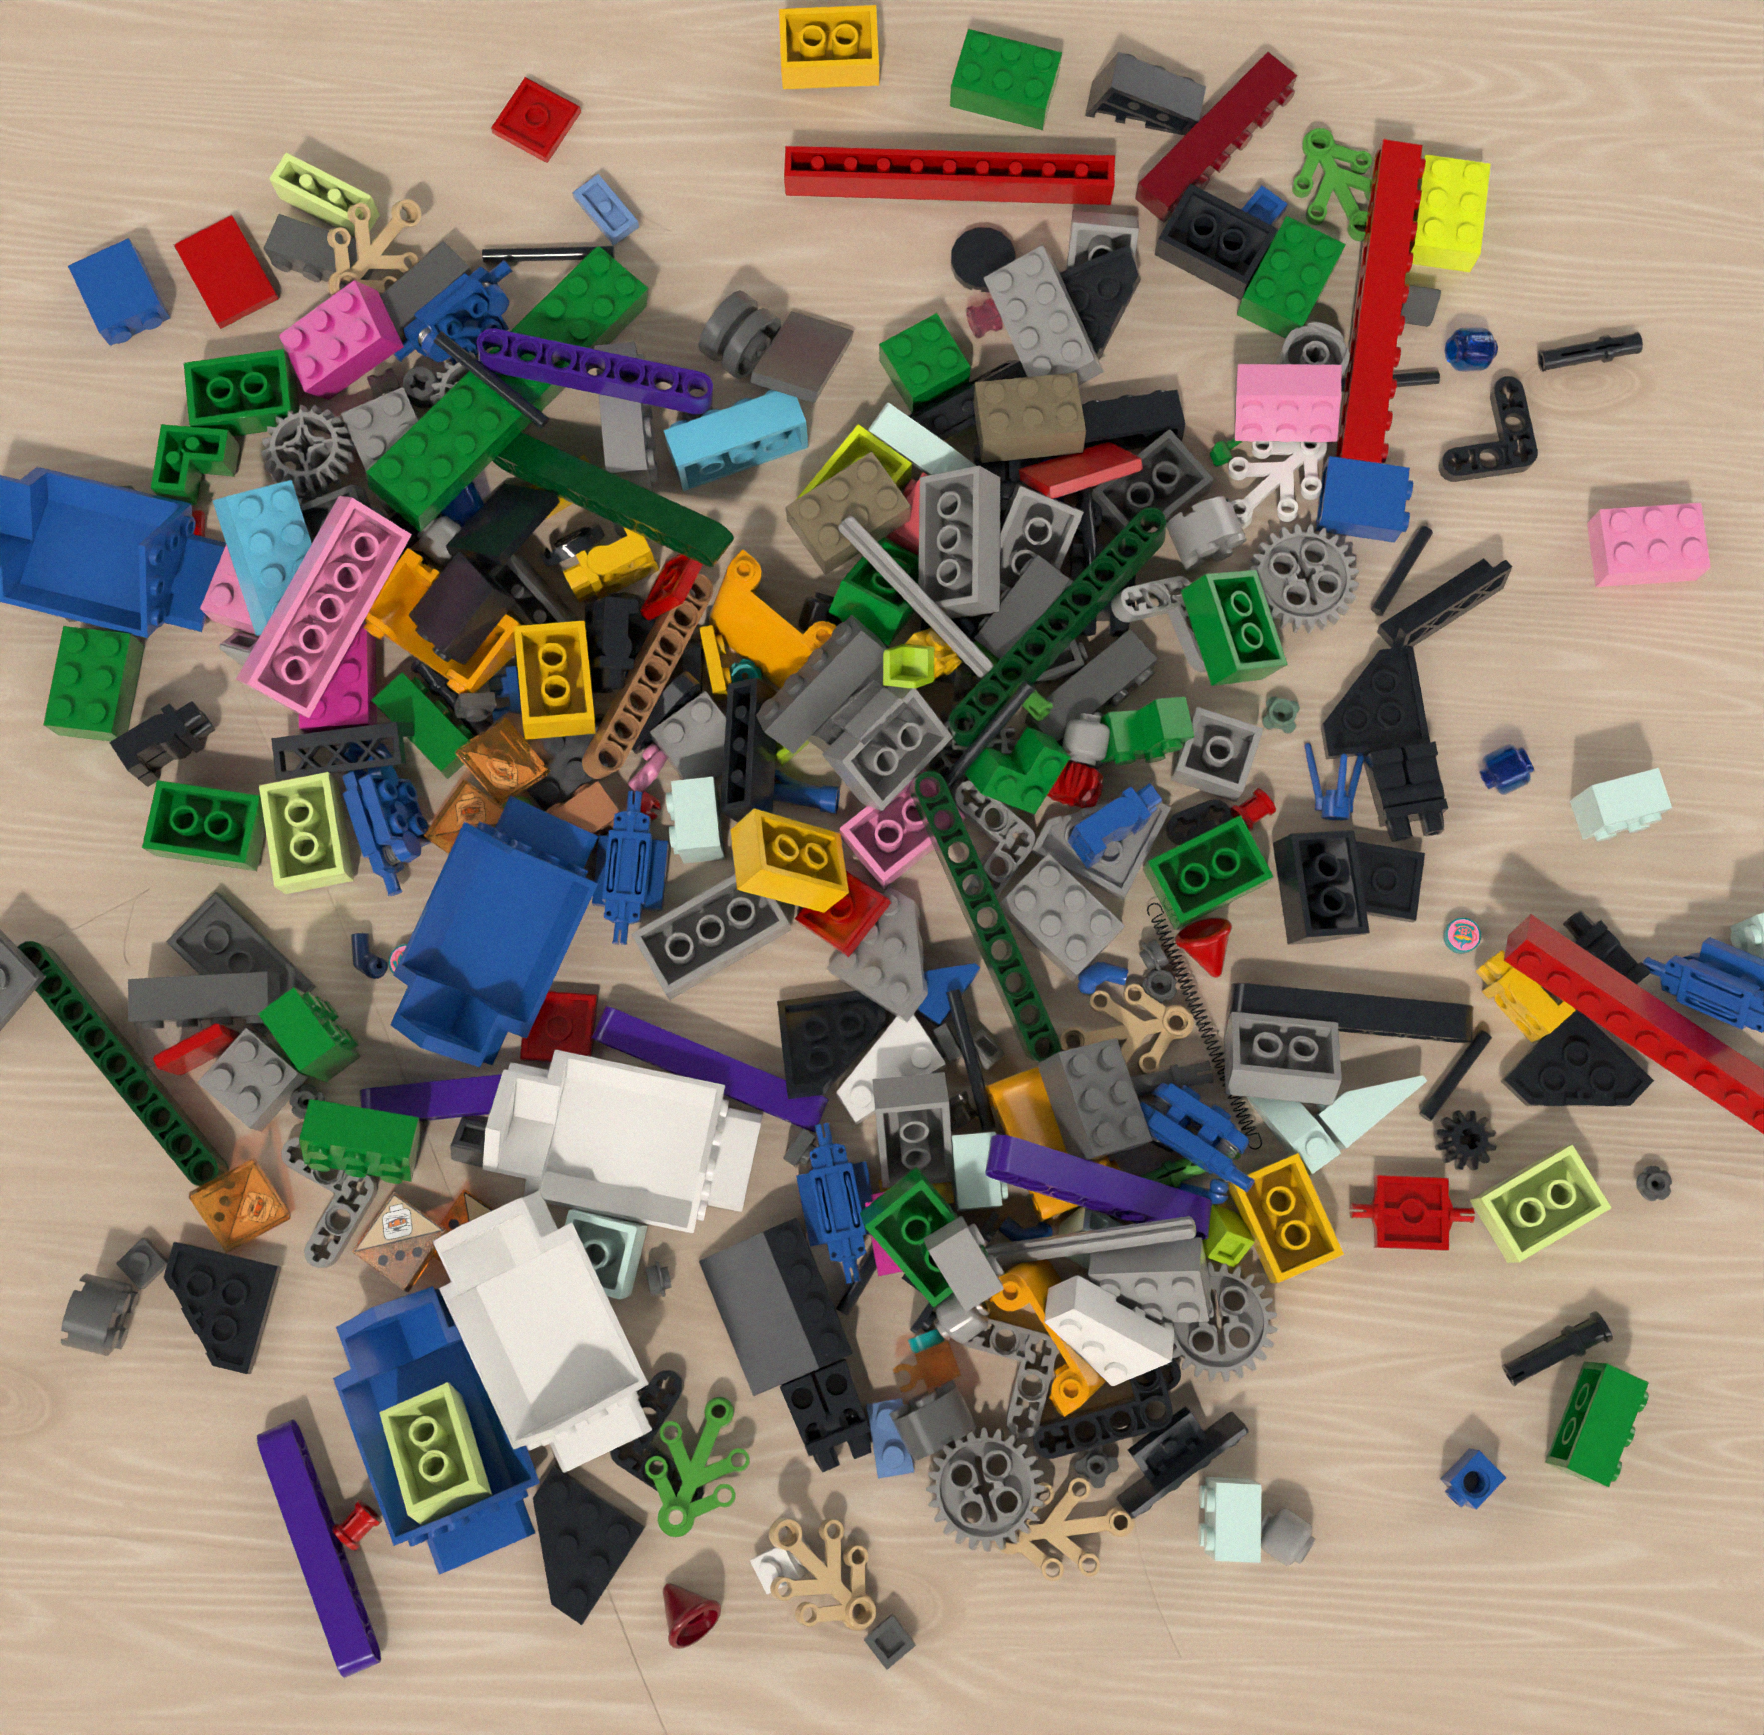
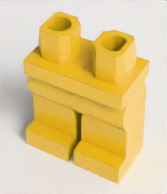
[563,527,659,603]
[1475,950,1576,1043]

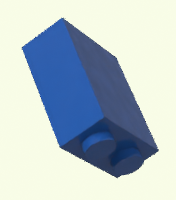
[68,238,171,346]
[1315,456,1413,543]

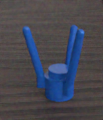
[1304,743,1364,821]

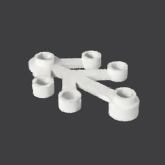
[1228,441,1327,529]

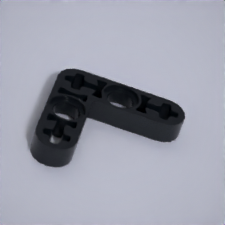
[1438,376,1538,482]
[610,1370,705,1503]

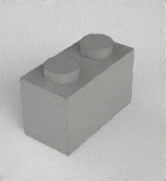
[924,1216,1004,1312]

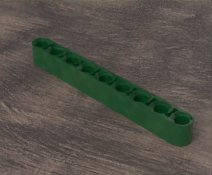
[493,432,734,567]
[949,507,1166,747]
[909,771,1061,1063]
[18,941,229,1188]

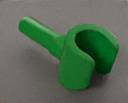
[1210,437,1243,467]

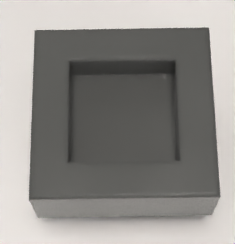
[455,692,496,722]
[932,1023,963,1062]
[783,1128,817,1168]
[116,1238,168,1289]
[864,1613,916,1670]

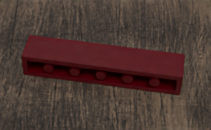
[1135,52,1298,223]

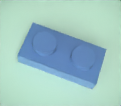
[572,174,639,246]
[866,1398,914,1479]

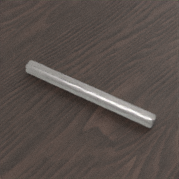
[839,516,993,678]
[985,1216,1196,1266]

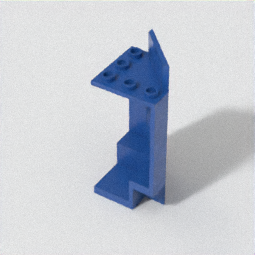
[0,467,226,638]
[390,796,598,1068]
[333,1286,540,1575]

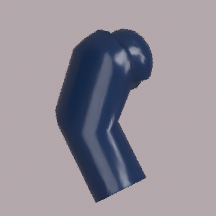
[351,933,388,979]

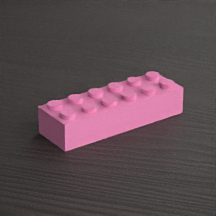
[236,496,412,718]

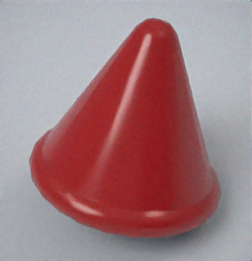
[1175,918,1232,978]

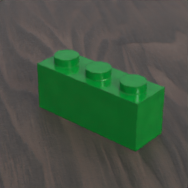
[372,672,476,779]

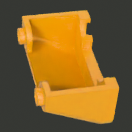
[363,548,521,694]
[709,549,836,689]
[986,1067,1120,1222]
[988,1259,1106,1417]

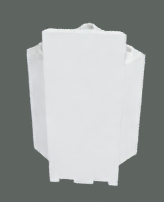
[483,1050,763,1233]
[433,1190,652,1473]

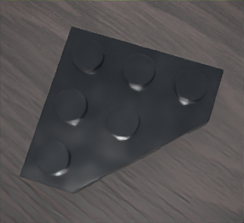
[1060,245,1141,359]
[1321,647,1430,760]
[481,710,608,812]
[777,991,886,1099]
[1500,1009,1654,1107]
[164,1242,281,1374]
[533,1466,646,1625]

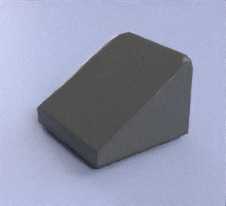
[1401,285,1441,327]
[450,1117,487,1167]

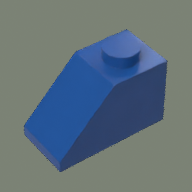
[916,963,981,1028]

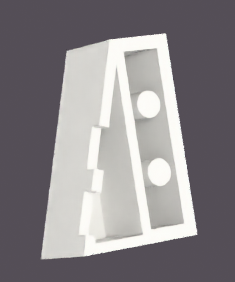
[836,1014,946,1125]
[1044,1275,1174,1386]

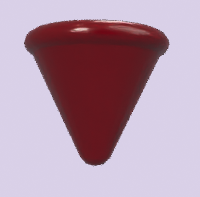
[662,1583,721,1649]

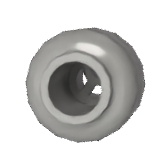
[417,516,462,566]
[1062,713,1110,766]
[935,1292,990,1343]
[1261,1508,1316,1566]

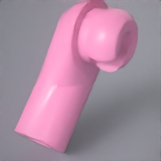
[628,744,667,793]

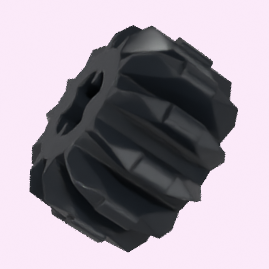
[1434,1110,1497,1170]

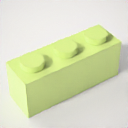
[269,153,380,237]

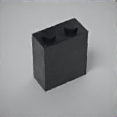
[408,551,516,665]

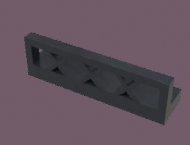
[907,360,1027,441]
[1377,558,1513,656]
[271,722,414,780]

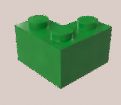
[151,424,240,505]
[1100,697,1195,766]
[965,727,1071,815]

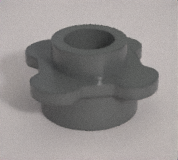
[1075,1446,1119,1489]

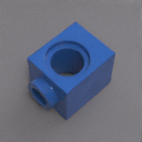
[1440,1448,1506,1510]

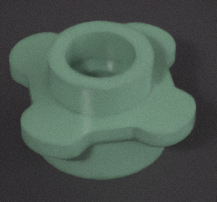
[1262,697,1300,734]

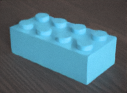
[664,389,808,491]
[213,480,312,636]

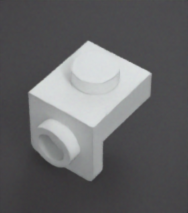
[750,1536,812,1594]

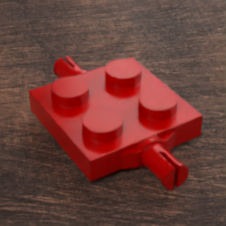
[1349,1175,1475,1251]

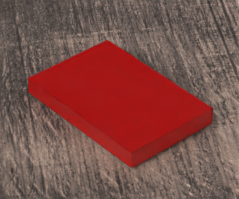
[174,215,279,329]
[1019,442,1142,499]

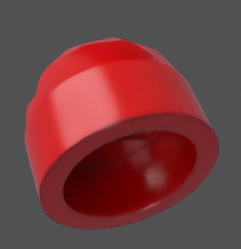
[640,791,662,821]

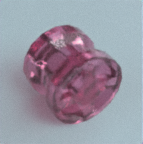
[965,298,1003,339]

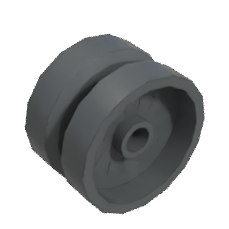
[698,290,781,379]

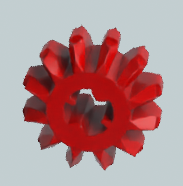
[1047,761,1104,809]

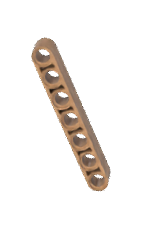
[582,574,713,779]

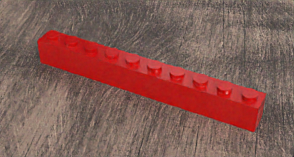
[1335,139,1426,463]
[784,146,1115,205]
[1503,914,1764,1134]

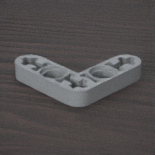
[1111,576,1206,672]
[950,781,1035,910]
[281,1137,378,1268]
[960,1318,1057,1439]

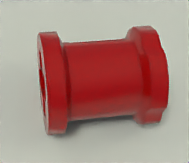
[1230,788,1276,832]
[332,1500,382,1551]

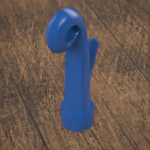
[773,769,840,814]

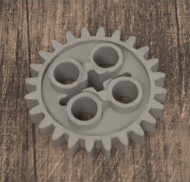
[1249,524,1359,633]
[1167,1262,1278,1382]
[926,1427,1047,1552]

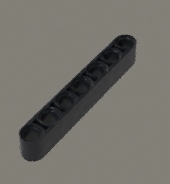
[1229,983,1474,1043]

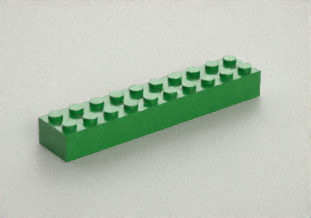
[366,246,649,532]

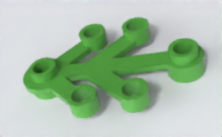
[1292,128,1372,241]
[645,1397,750,1537]

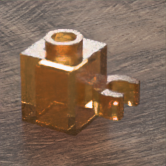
[892,1340,962,1392]

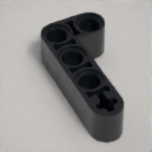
[1033,1367,1173,1459]

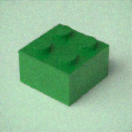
[879,313,971,413]

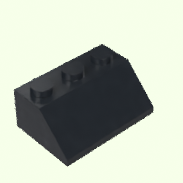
[1155,183,1278,300]
[1273,830,1370,945]

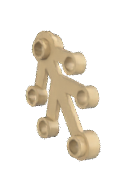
[327,199,421,296]
[1059,984,1194,1074]
[993,1477,1135,1581]
[769,1518,876,1631]

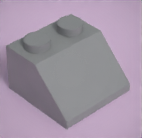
[1066,210,1139,270]
[650,691,726,780]

